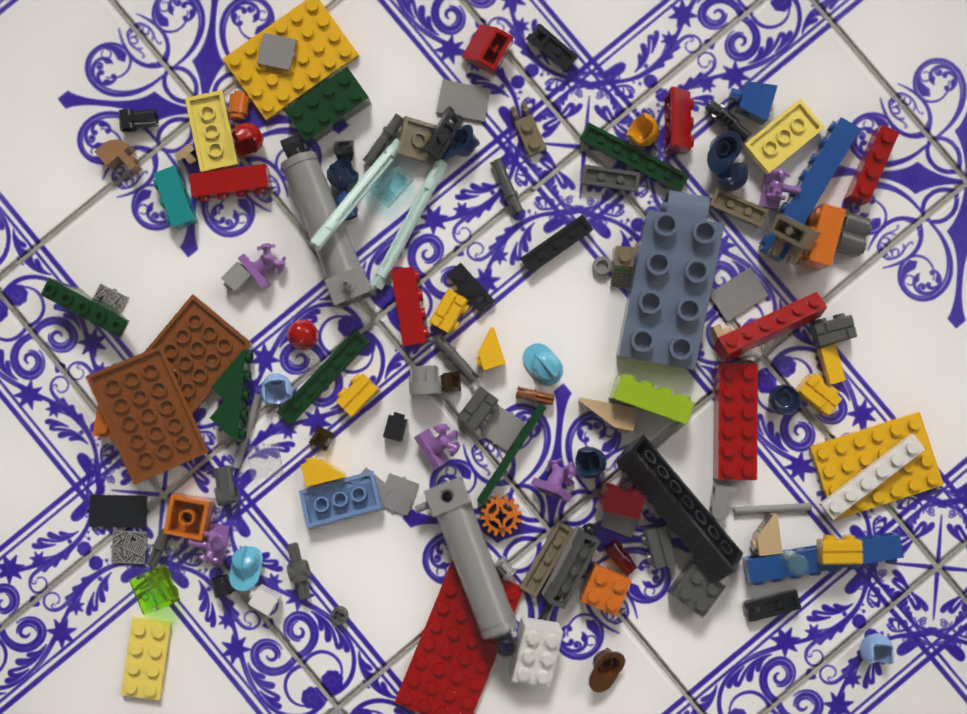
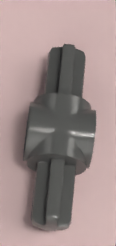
[287,542,311,600]

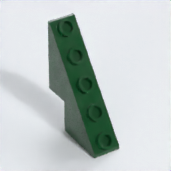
[40,278,129,338]
[210,349,254,442]

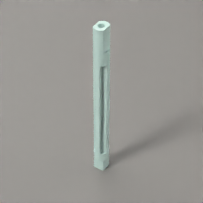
[309,138,399,251]
[370,159,448,290]

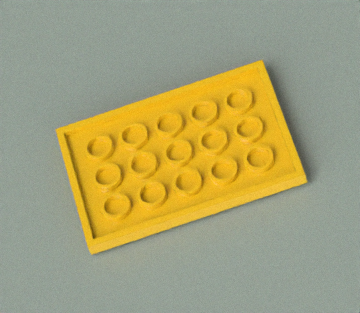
[223,0,360,122]
[808,412,944,520]

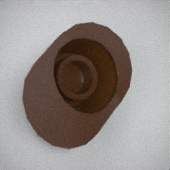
[589,648,625,693]

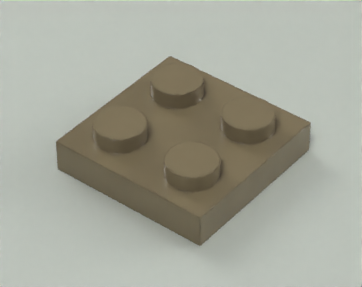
[396,116,437,164]

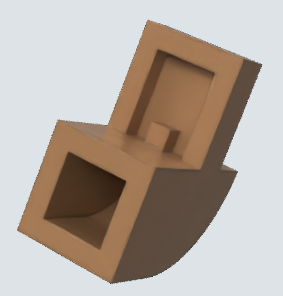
[94,139,142,174]

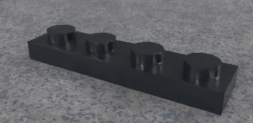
[520,214,593,274]

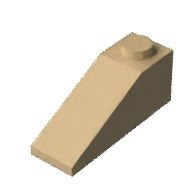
[578,397,638,434]

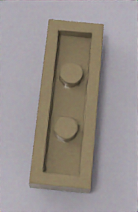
[709,187,770,229]

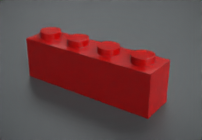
[844,125,900,206]
[189,164,272,202]
[391,266,430,347]

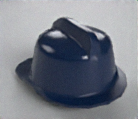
[441,124,480,160]
[707,130,743,174]

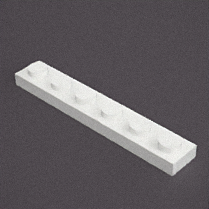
[819,434,925,520]

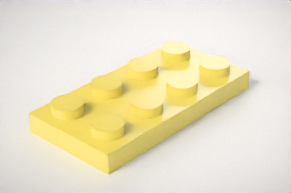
[185,90,239,172]
[742,98,825,175]
[121,616,172,700]

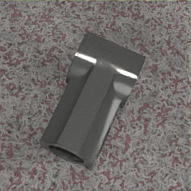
[213,466,239,506]

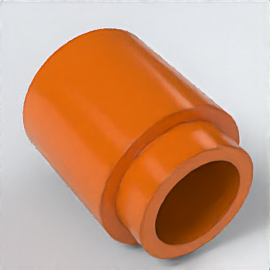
[228,91,249,121]

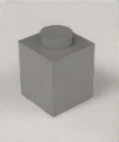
[221,262,254,293]

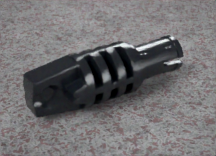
[705,100,752,143]

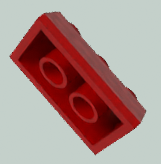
[664,87,694,154]

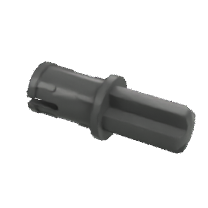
[147,528,171,567]

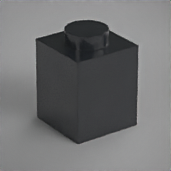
[383,412,409,442]

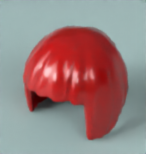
[232,123,264,156]
[287,319,319,350]

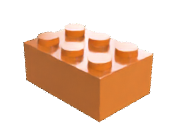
[797,203,847,270]

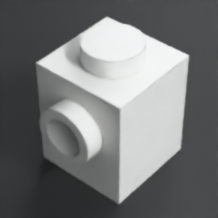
[248,584,282,616]

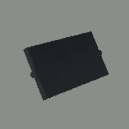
[88,494,149,528]

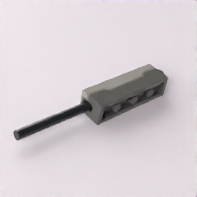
[538,523,600,620]

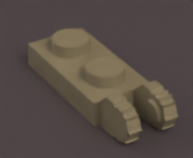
[510,102,547,158]

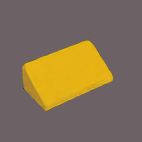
[816,343,846,385]

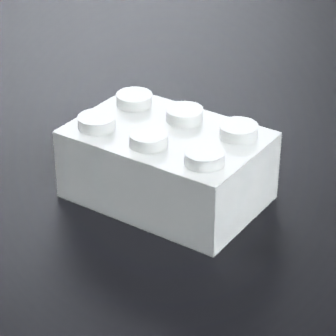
[508,617,563,687]

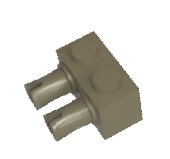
[768,213,820,266]

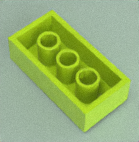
[609,374,695,425]

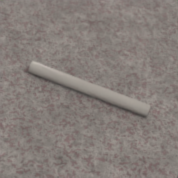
[232,393,262,469]
[733,503,812,515]

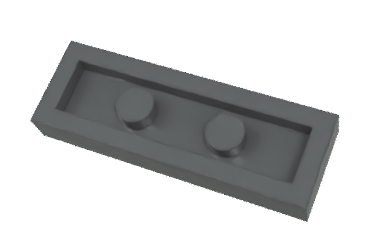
[581,164,640,193]

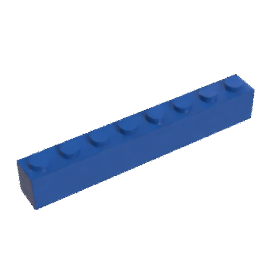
[759,117,861,262]
[742,532,904,585]

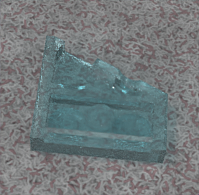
[369,166,414,208]

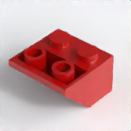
[461,25,513,76]

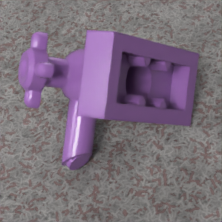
[758,169,801,211]
[238,243,286,290]
[414,424,461,470]
[531,458,577,502]
[188,523,231,565]

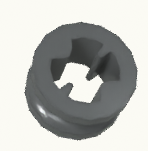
[330,606,349,625]

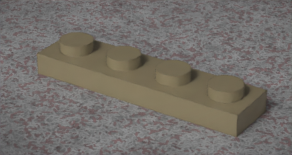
[519,520,574,597]

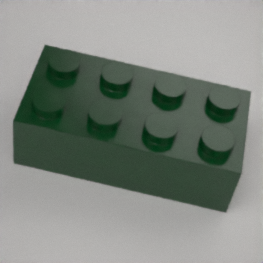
[284,67,371,147]

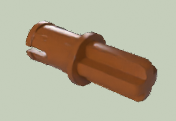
[516,386,554,405]

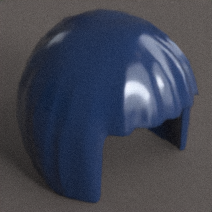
[327,157,359,190]
[716,163,748,191]
[768,384,802,416]
[575,446,607,478]

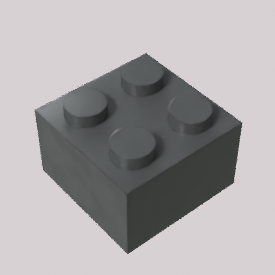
[667,560,726,618]

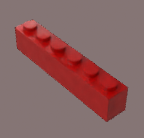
[713,292,827,363]

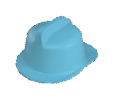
[523,343,563,385]
[229,546,263,591]

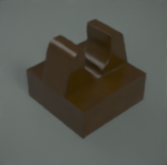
[440,372,461,392]
[309,425,335,451]

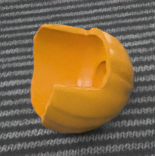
[626,113,659,146]

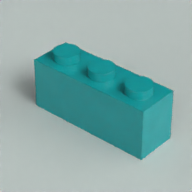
[153,165,199,230]

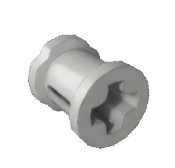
[494,556,517,582]

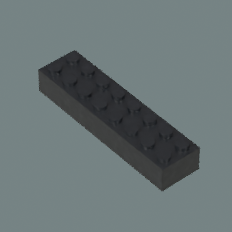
[615,434,743,583]

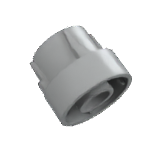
[409,365,442,395]

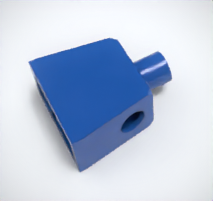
[728,82,778,125]

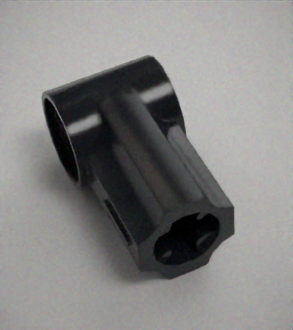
[118,109,159,132]
[211,574,238,598]

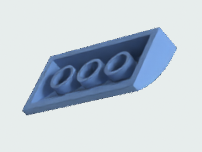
[299,470,384,530]

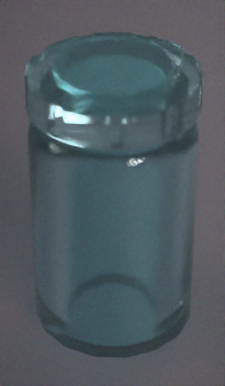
[780,550,809,576]

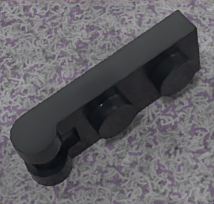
[526,24,578,73]
[422,106,464,161]
[447,262,496,315]
[743,589,802,622]

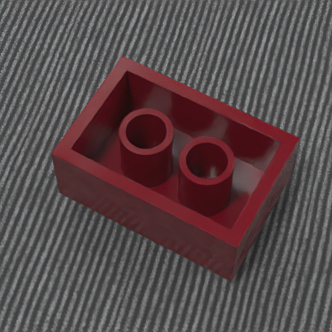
[594,482,646,520]

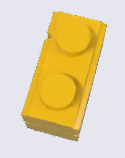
[429,289,470,334]
[336,373,381,417]
[795,373,842,416]
[816,535,863,565]

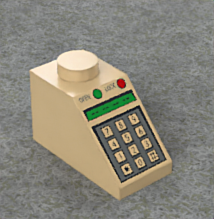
[750,513,783,556]

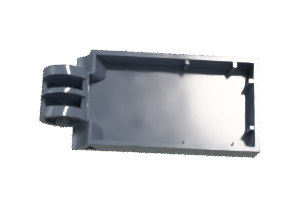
[616,189,725,370]

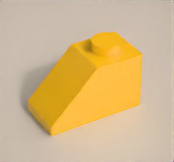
[475,327,506,371]
[301,456,346,487]

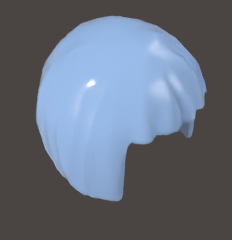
[261,373,293,404]
[860,633,894,664]

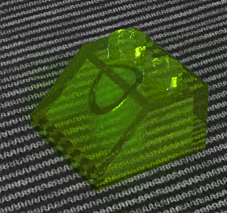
[128,564,180,615]

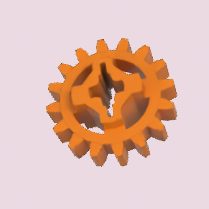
[480,494,522,537]

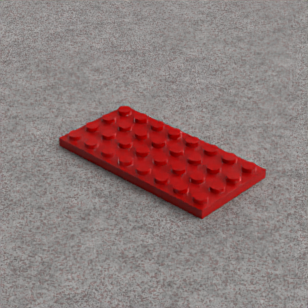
[394,559,523,714]

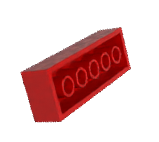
[713,363,758,480]

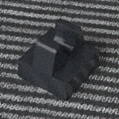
[333,140,355,161]

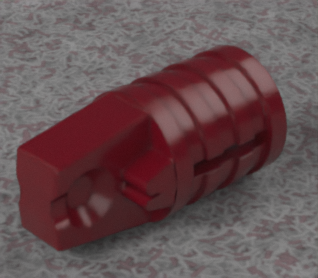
[604,539,636,575]

